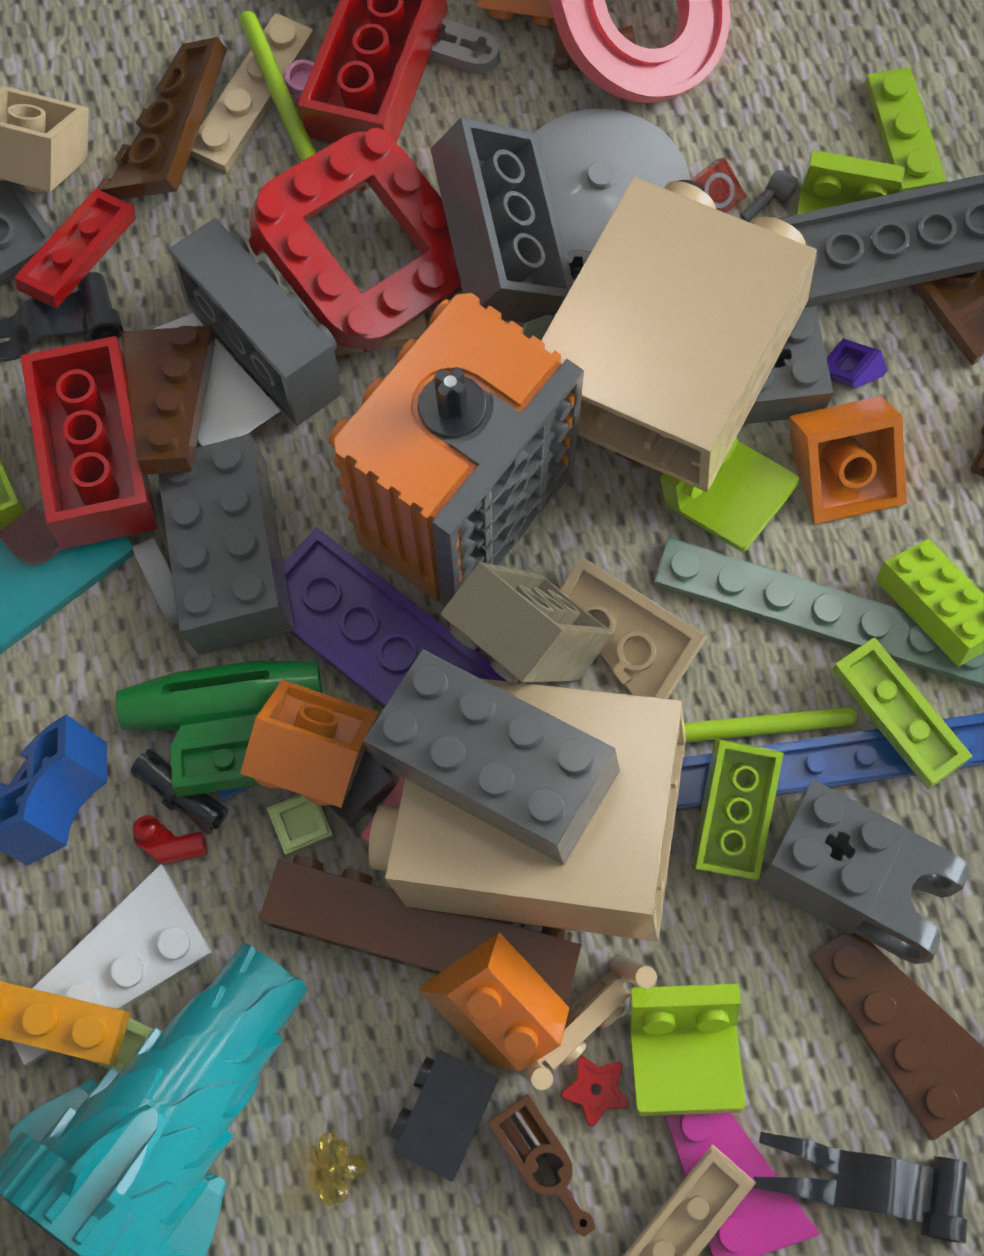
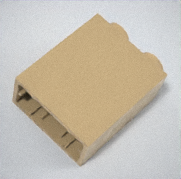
[541,177,817,492]
[369,678,686,942]

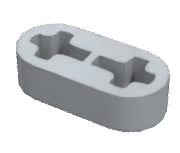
[429,19,499,74]
[132,536,178,628]

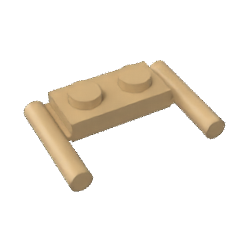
[518,955,657,1090]

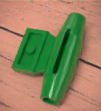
[116,660,323,797]

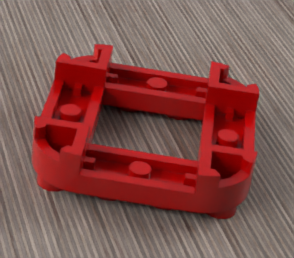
[248,128,462,353]

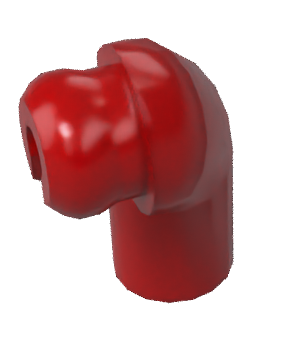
[132,815,208,865]

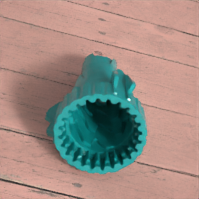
[0,943,308,1256]

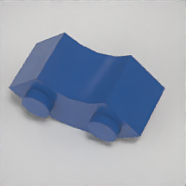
[0,715,107,866]

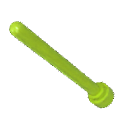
[239,11,316,162]
[684,707,858,743]

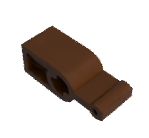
[487,1094,595,1237]

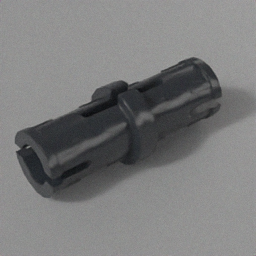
[130,749,228,835]

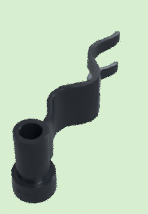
[0,272,124,361]
[753,1132,968,1244]

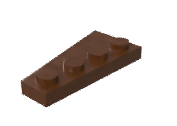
[97,37,227,200]
[121,325,215,475]
[808,933,984,1140]

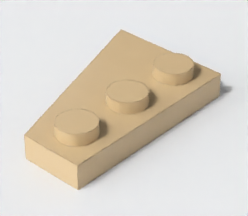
[560,557,708,699]

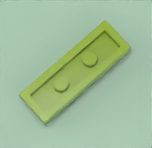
[865,67,947,193]
[832,637,972,790]

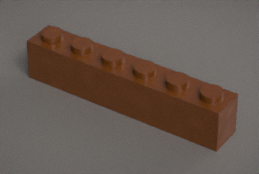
[259,855,582,1003]

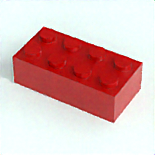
[297,0,448,143]
[20,336,158,550]

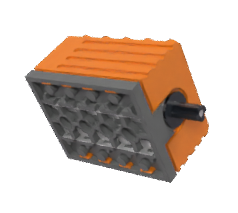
[328,293,584,607]

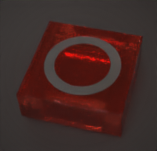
[691,158,747,213]

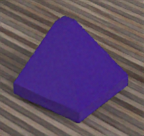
[827,338,888,389]

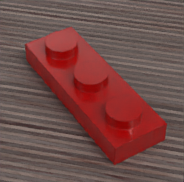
[14,188,136,309]

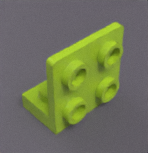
[796,150,905,215]
[660,437,799,552]
[629,984,746,1116]

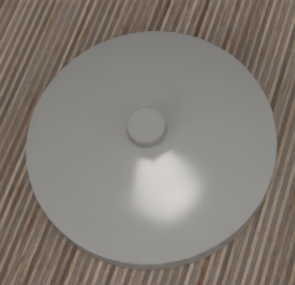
[535,109,690,253]

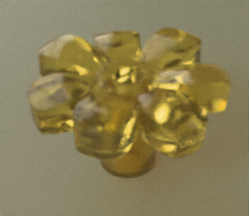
[309,1133,366,1206]

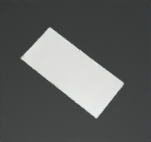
[120,313,280,446]

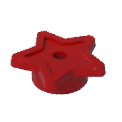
[560,1055,629,1127]

